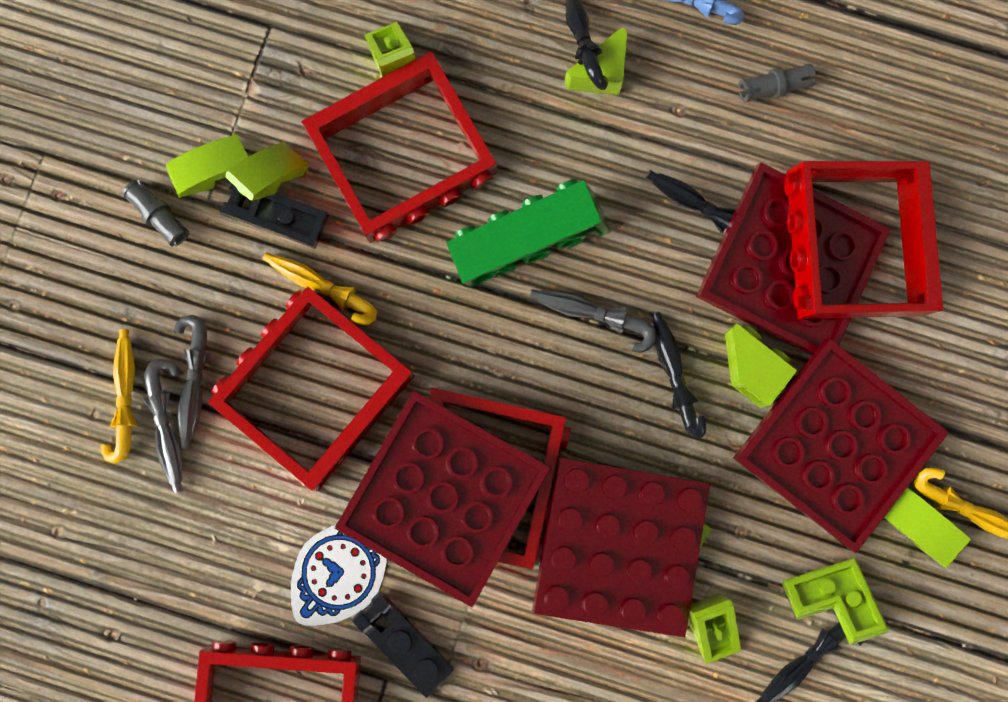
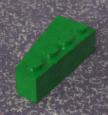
[446,179,611,287]

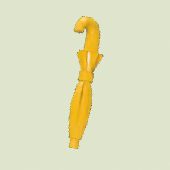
[263,252,378,326]
[101,329,138,464]
[913,468,1008,539]

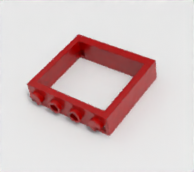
[301,51,497,243]
[784,161,943,319]
[207,286,415,491]
[429,387,571,570]
[194,640,361,702]

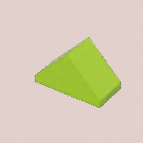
[364,22,416,77]
[564,27,627,95]
[688,594,741,664]

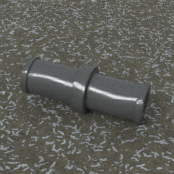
[738,63,816,103]
[122,180,190,247]

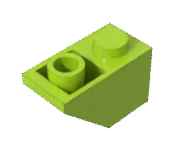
[724,323,797,409]

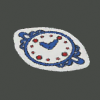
[291,525,387,626]

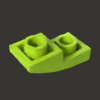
[166,134,248,198]
[225,142,309,201]
[883,487,971,569]

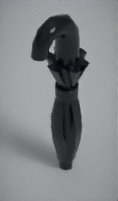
[565,0,608,90]
[646,169,736,233]
[652,312,707,439]
[756,622,864,702]

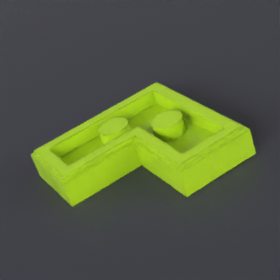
[782,558,889,645]

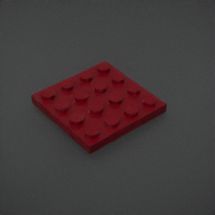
[696,162,891,355]
[733,339,949,553]
[334,390,550,608]
[532,457,710,638]

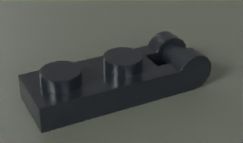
[219,183,329,249]
[352,591,454,698]

